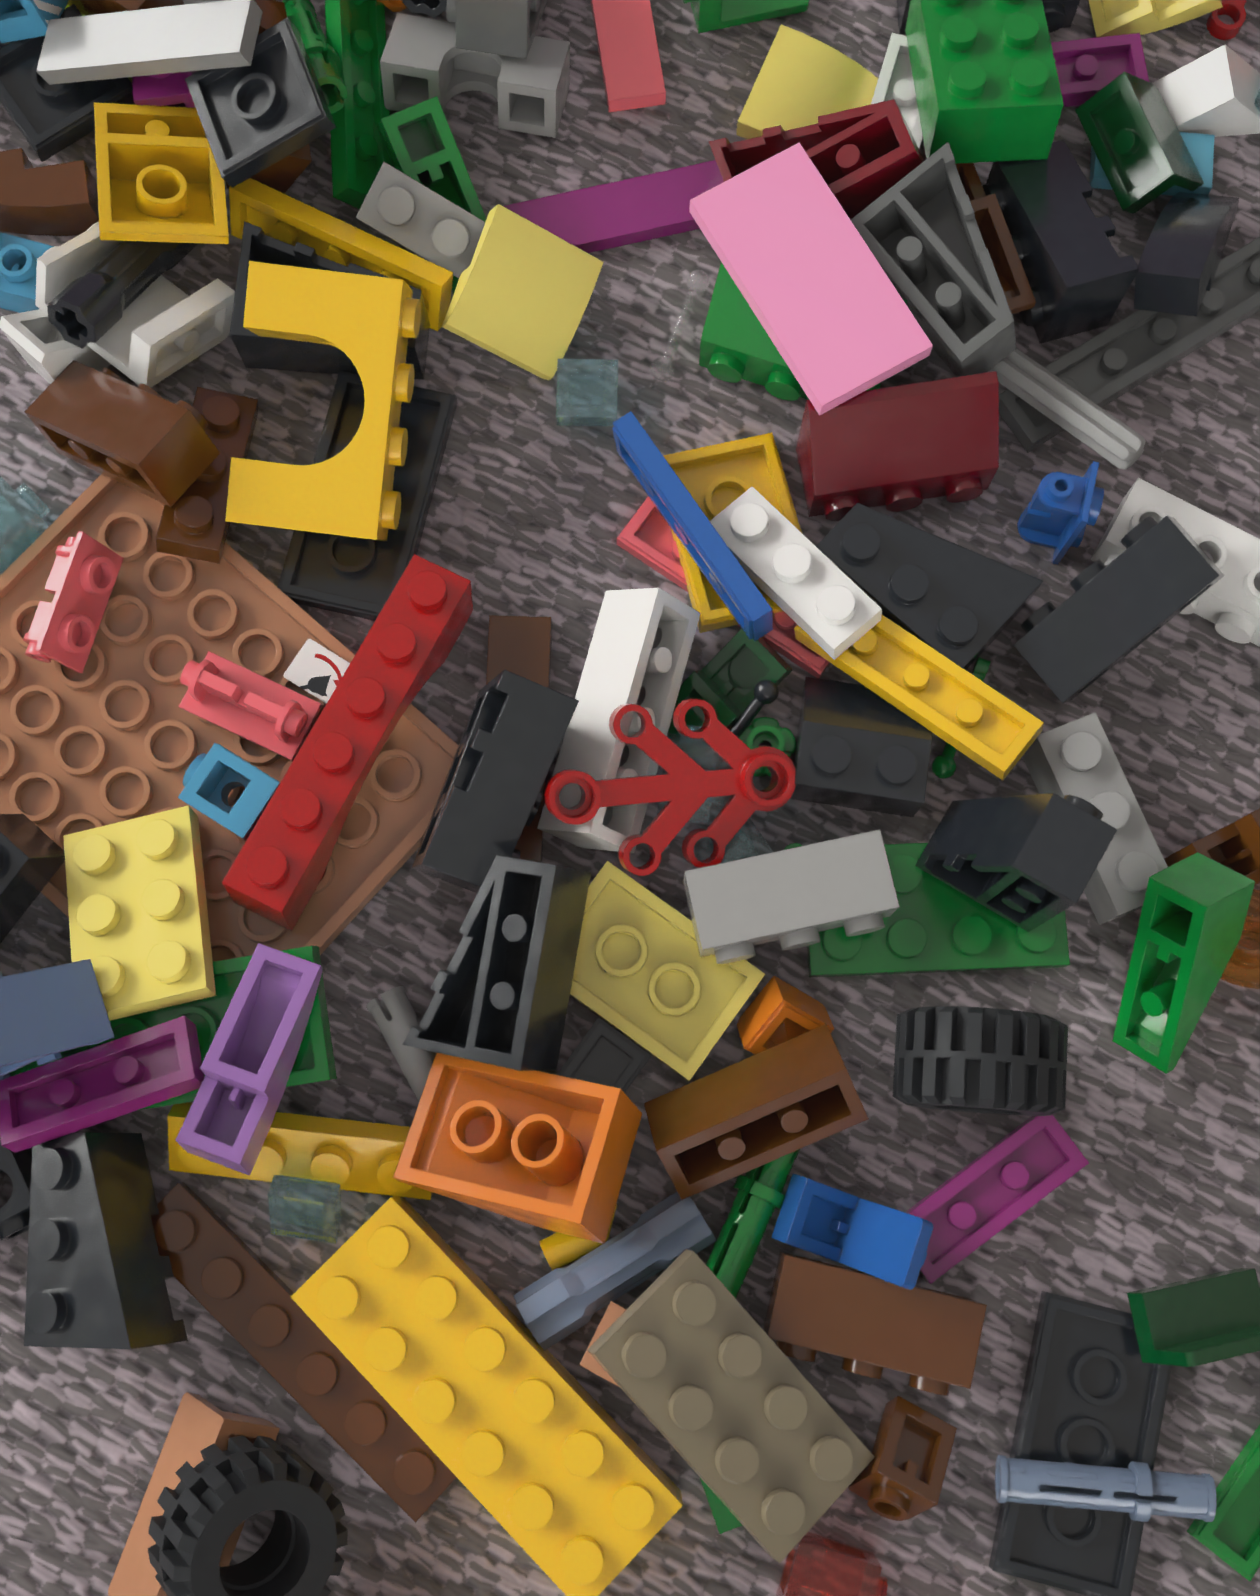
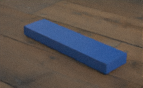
[612,411,773,642]

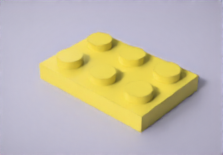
[63,805,216,1021]
[570,861,765,1082]

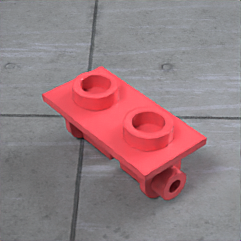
[23,531,124,673]
[179,651,322,761]

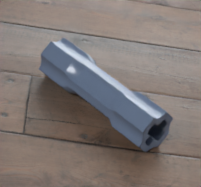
[513,1192,716,1350]

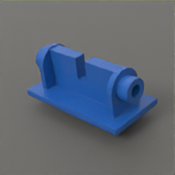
[1017,461,1104,565]

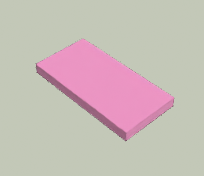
[689,143,933,416]

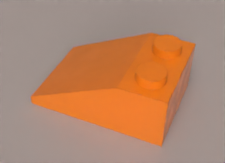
[393,1052,643,1244]

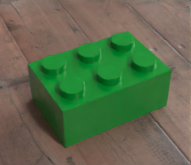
[905,0,1064,164]

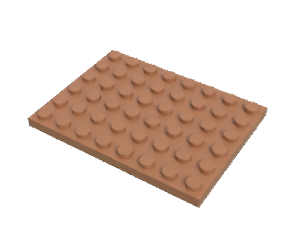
[0,474,458,962]

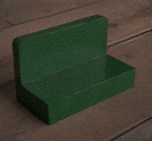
[1075,71,1204,214]
[1127,1268,1260,1367]

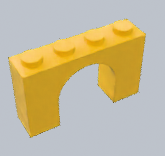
[225,261,421,541]

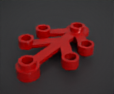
[544,699,796,876]

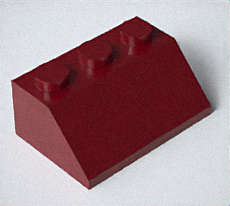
[796,371,999,521]

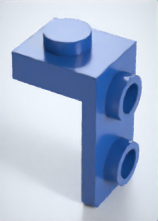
[771,1173,933,1290]

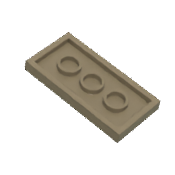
[587,1249,874,1563]

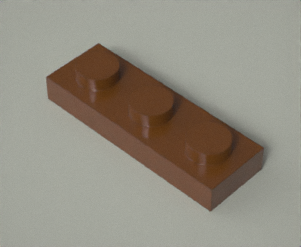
[155,387,258,564]

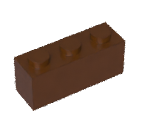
[24,360,220,507]
[644,1024,869,1200]
[763,1252,987,1396]

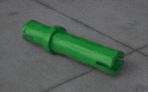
[282,0,348,113]
[706,1149,800,1299]

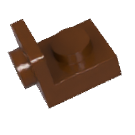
[848,1396,957,1521]

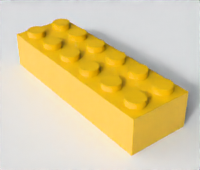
[291,1196,683,1596]

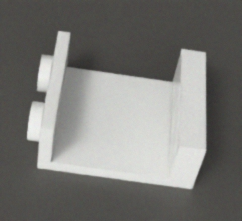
[35,222,235,387]

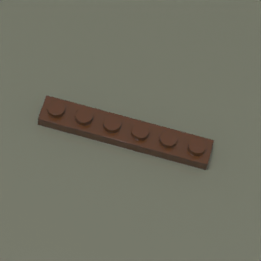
[151,1182,456,1523]

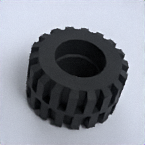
[893,1006,1068,1116]
[148,1435,348,1596]

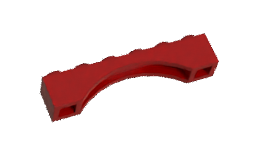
[222,554,473,931]

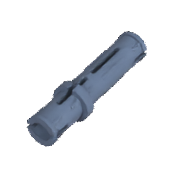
[995,1455,1217,1522]

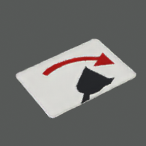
[283,639,350,704]

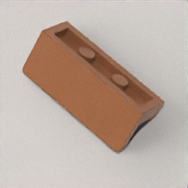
[108,1392,280,1596]

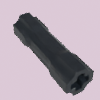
[47,241,198,349]

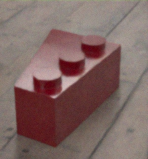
[708,99,924,220]

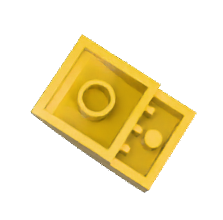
[94,102,229,244]

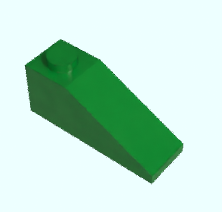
[376,96,486,294]
[1112,852,1255,1074]

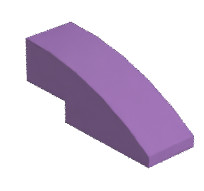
[175,943,323,1176]

